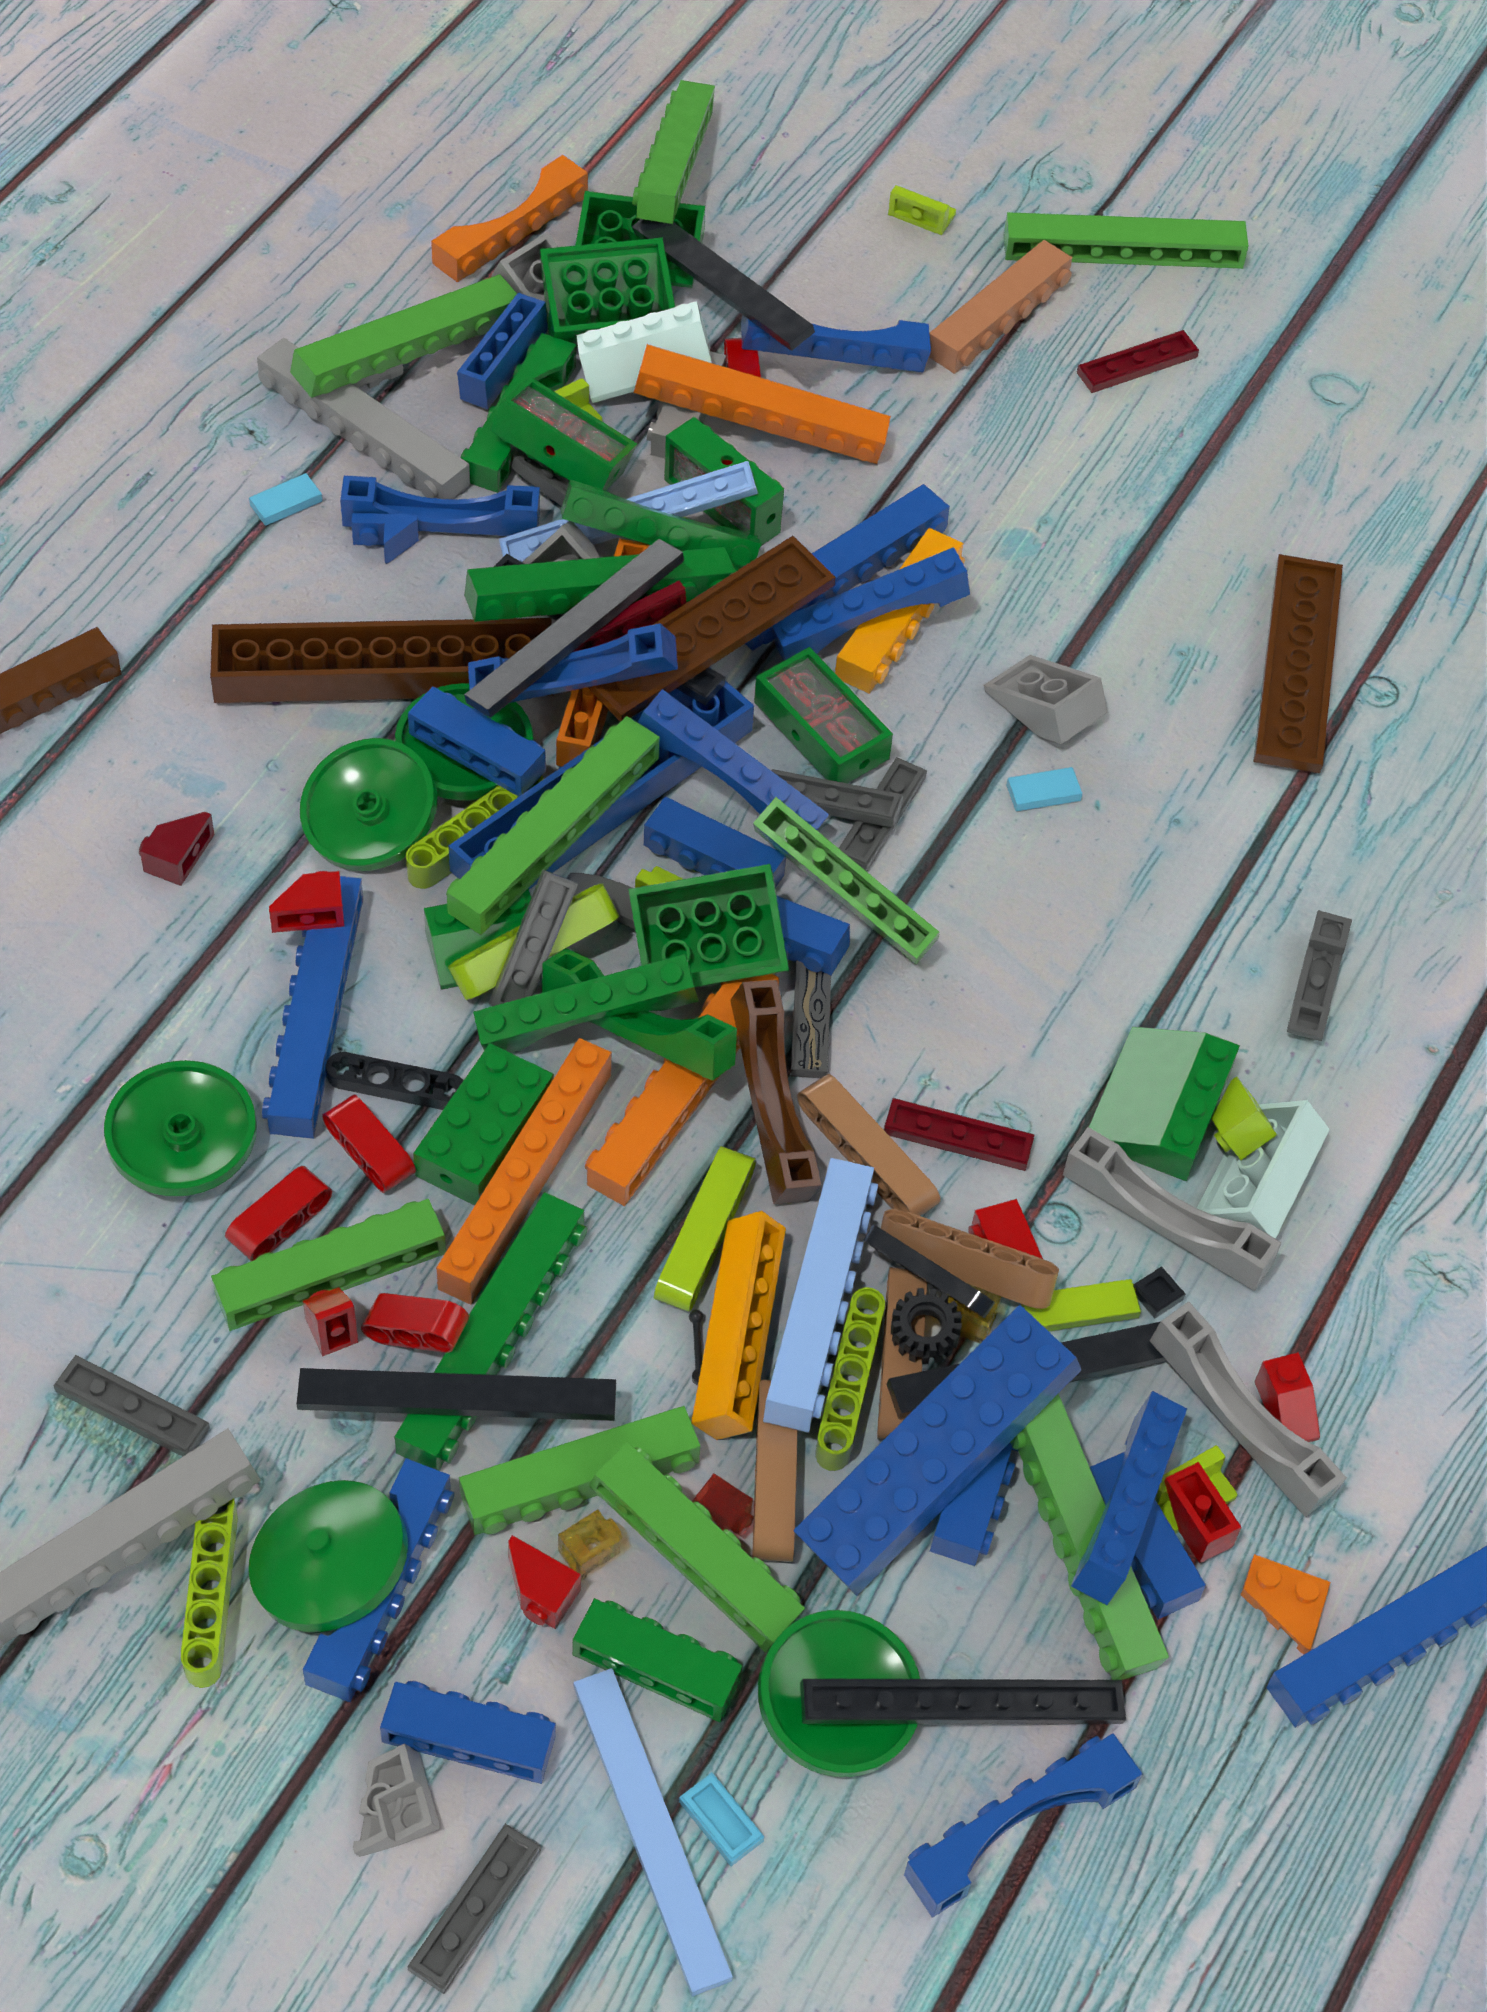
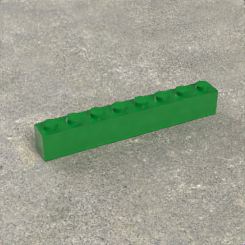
[464,547,736,622]
[394,1192,588,1471]

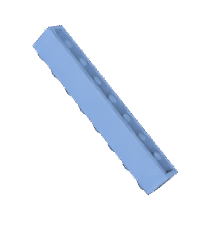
[763,1158,878,1432]

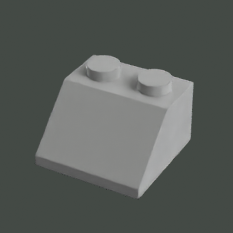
[523,521,599,564]

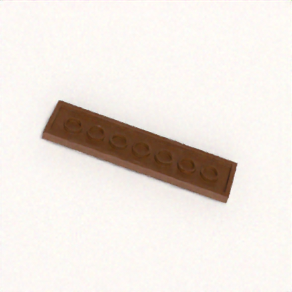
[588,535,836,722]
[1253,554,1343,773]

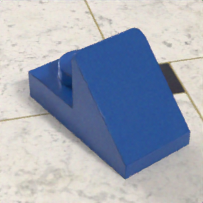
[351,513,419,564]

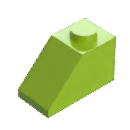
[1211,1076,1277,1160]

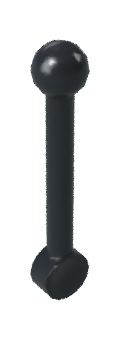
[689,1309,704,1385]

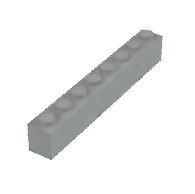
[257,338,470,499]
[0,1428,261,1650]

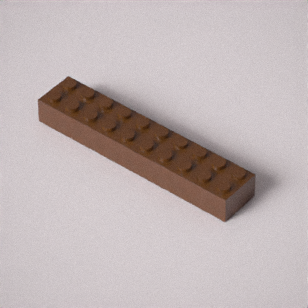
[210,618,554,703]

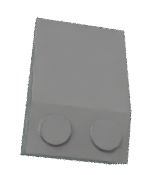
[491,232,558,335]
[984,655,1108,744]

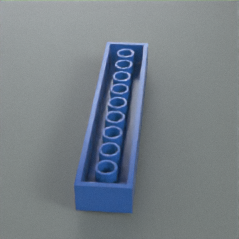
[448,667,754,890]

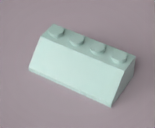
[576,301,712,403]
[1197,1100,1330,1239]

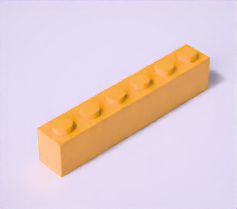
[835,528,965,694]
[691,1210,786,1440]

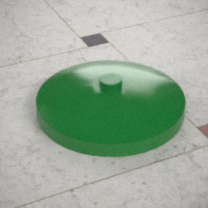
[395,683,533,800]
[300,738,438,871]
[104,1060,257,1197]
[249,1480,408,1632]
[758,1610,920,1777]

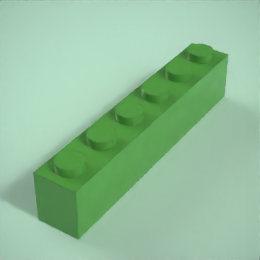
[753,797,940,965]
[211,1198,446,1331]
[459,1406,701,1536]
[589,1441,805,1653]

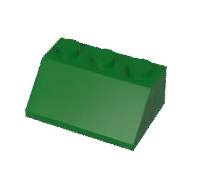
[424,888,531,990]

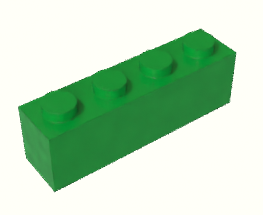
[572,1598,743,1723]

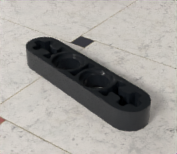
[326,1052,464,1110]
[863,1224,995,1319]

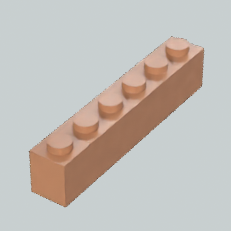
[929,240,1072,374]

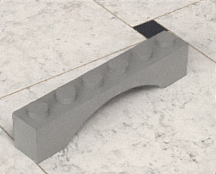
[1063,1127,1282,1291]
[1150,1301,1347,1517]

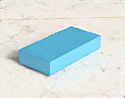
[249,473,323,526]
[1006,767,1082,811]
[679,1772,764,1867]

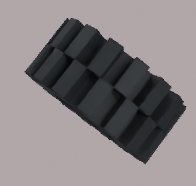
[891,1288,962,1364]

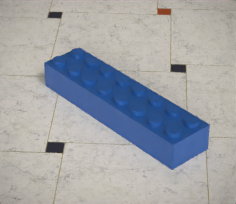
[793,1304,1081,1596]

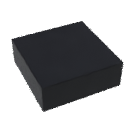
[1133,1266,1186,1319]

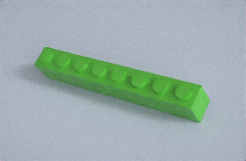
[632,80,715,224]
[1003,212,1249,269]
[290,274,517,398]
[446,716,660,935]
[1010,1394,1169,1680]

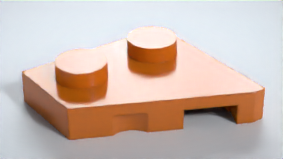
[1241,1554,1331,1654]

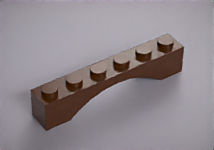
[730,980,821,1204]

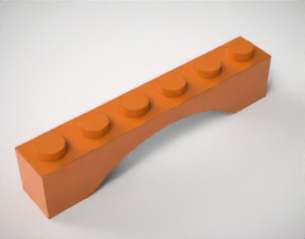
[431,155,588,282]

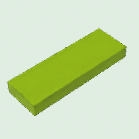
[1021,1279,1141,1331]

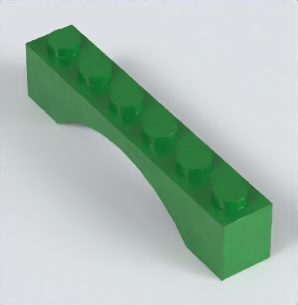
[460,333,576,493]
[561,480,761,571]
[542,948,737,1081]
[473,954,699,1053]

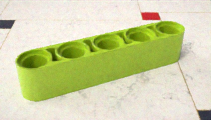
[406,776,544,889]
[448,884,619,1000]
[653,1146,757,1312]
[815,1287,885,1471]
[181,1498,238,1688]

